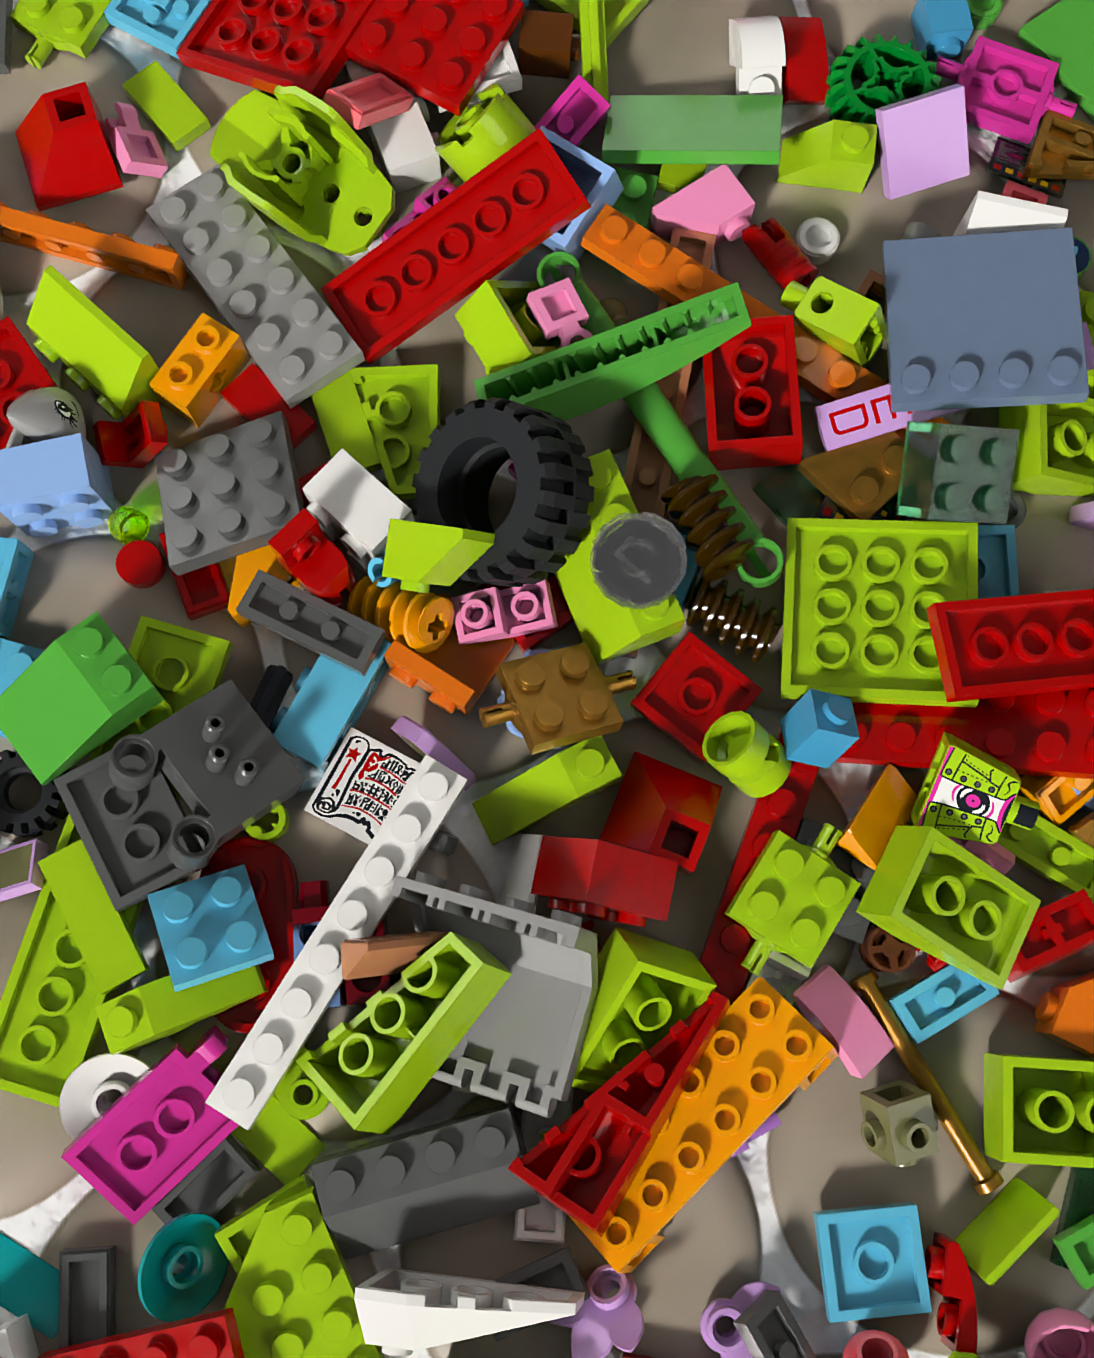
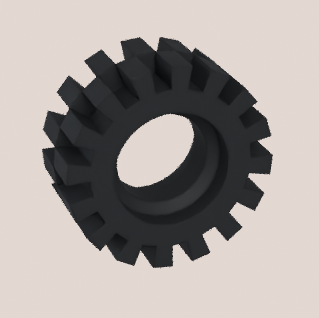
[0,749,69,837]

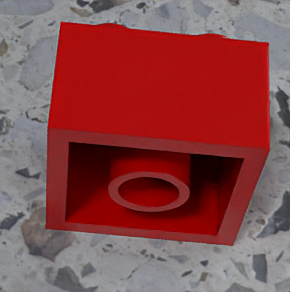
[530,836,678,928]

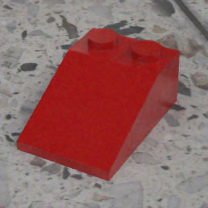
[703,314,803,470]

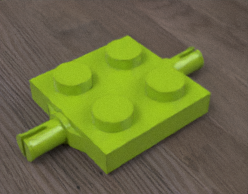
[9,0,112,69]
[724,823,861,976]

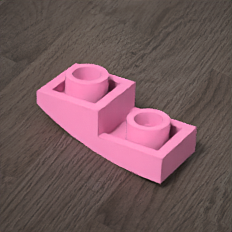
[451,579,558,645]
[792,964,895,1079]

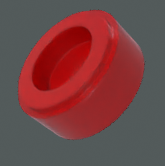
[115,540,166,589]

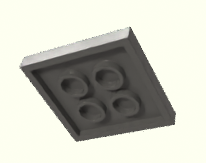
[155,411,304,576]

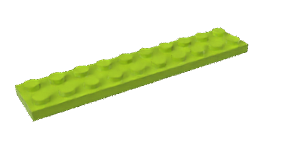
[0,615,234,1108]

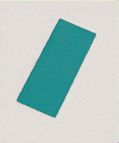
[0,1233,59,1339]

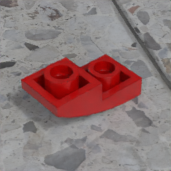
[779,16,829,105]
[924,1232,978,1355]

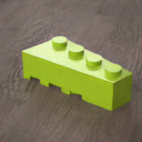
[295,931,512,1135]

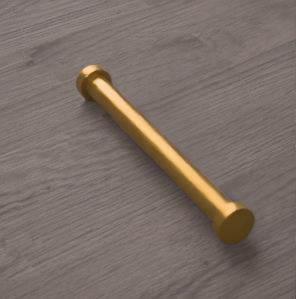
[849,968,1004,1195]

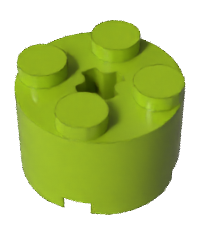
[435,84,536,182]

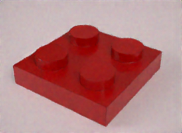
[630,631,763,764]

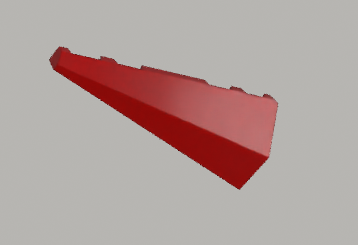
[508,991,730,1237]

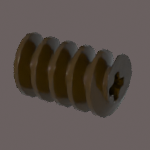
[661,474,755,581]
[682,575,783,664]

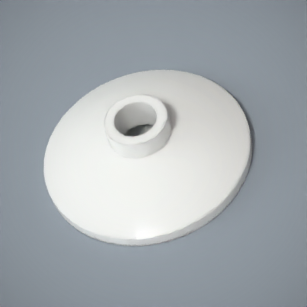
[59,1053,151,1140]

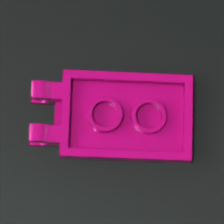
[61,1025,239,1225]

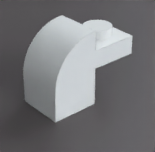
[729,16,786,95]

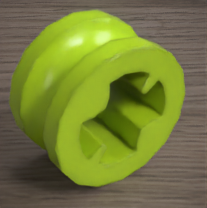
[245,804,290,842]

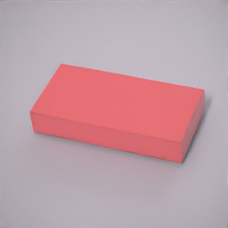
[324,72,413,130]

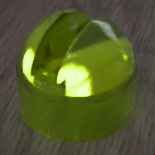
[108,505,150,545]

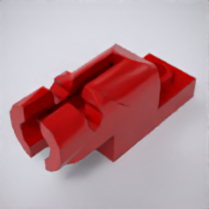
[268,508,357,610]

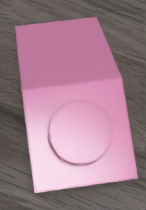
[649,164,755,247]

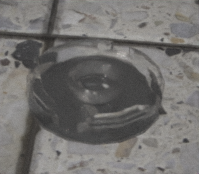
[589,512,687,609]

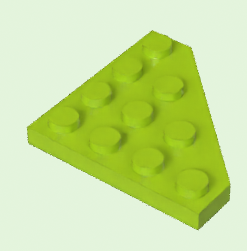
[224,1186,384,1358]

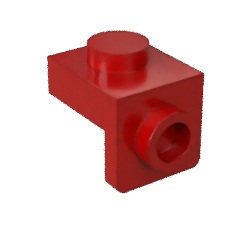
[93,400,168,468]

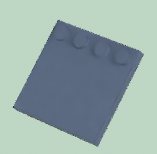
[882,227,1089,412]

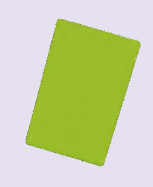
[231,1095,325,1185]

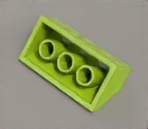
[553,449,686,666]

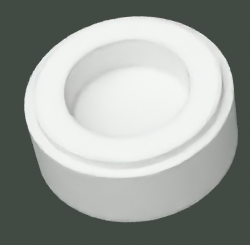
[794,217,840,265]

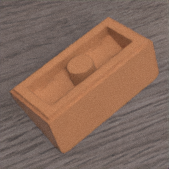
[341,931,450,980]

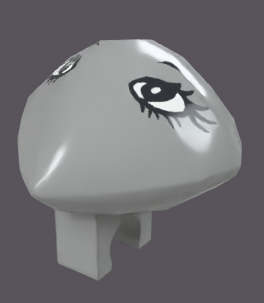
[5,387,86,449]

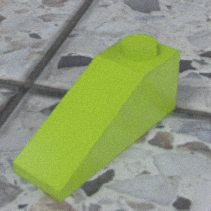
[472,736,622,846]
[95,964,268,1055]

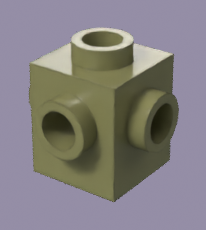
[859,1079,939,1167]

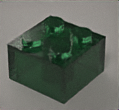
[896,421,1020,524]

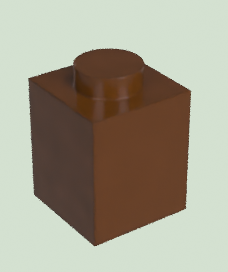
[518,9,581,79]

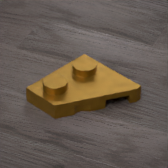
[1022,109,1094,180]
[797,431,927,520]

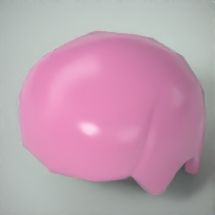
[1024,1307,1094,1358]

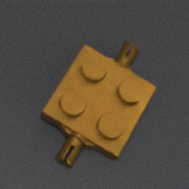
[479,642,637,755]

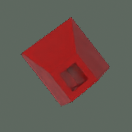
[15,82,124,212]
[599,751,723,876]

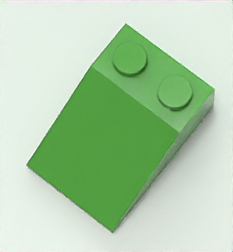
[0,611,165,786]

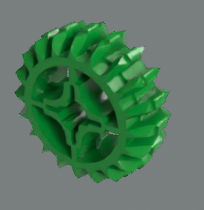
[824,32,942,143]

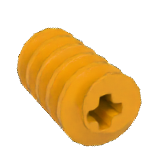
[347,575,455,653]

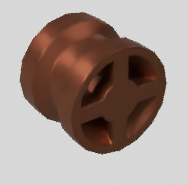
[858,925,916,973]

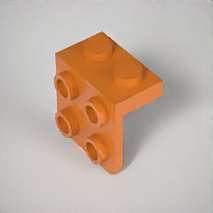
[384,593,514,717]

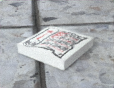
[304,727,420,845]

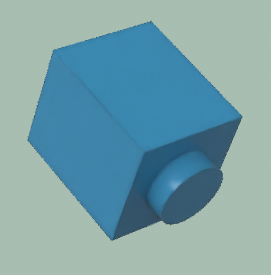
[911,0,974,60]
[780,688,859,769]

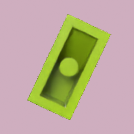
[777,120,878,193]
[382,518,495,593]

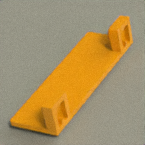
[567,977,839,1274]

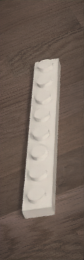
[205,754,468,1130]

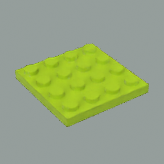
[780,518,979,708]

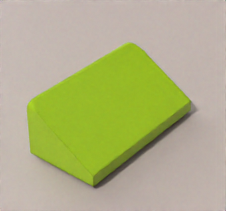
[954,1178,1060,1286]

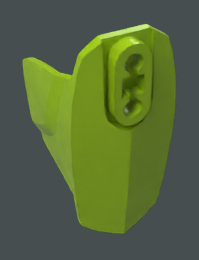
[209,85,395,257]

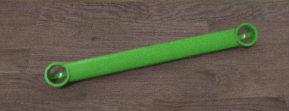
[537,251,783,588]

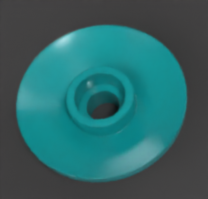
[137,1212,228,1322]

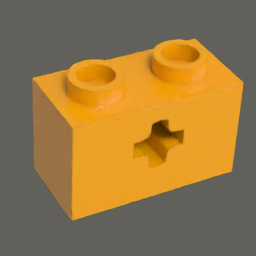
[149,312,251,428]

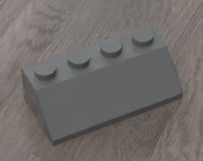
[311,1102,541,1259]

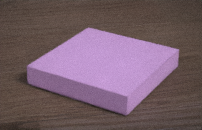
[875,84,970,200]

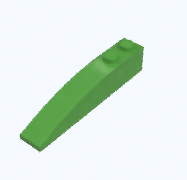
[474,282,752,421]

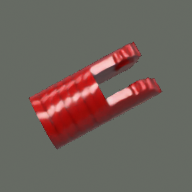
[742,217,819,292]

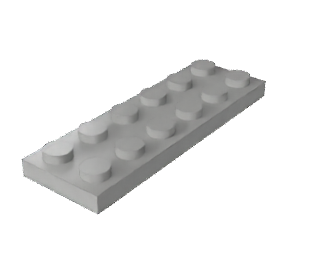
[146,164,365,409]

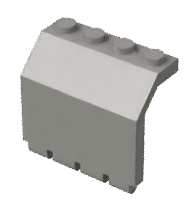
[390,871,599,1118]

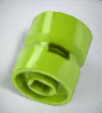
[702,711,792,798]

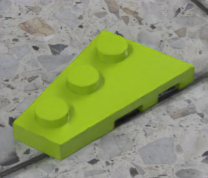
[350,364,441,500]

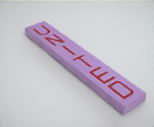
[813,322,1094,452]

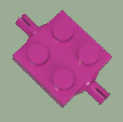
[935,35,1078,145]

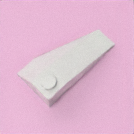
[354,1267,585,1356]

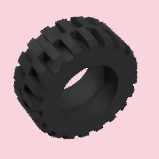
[411,397,594,587]

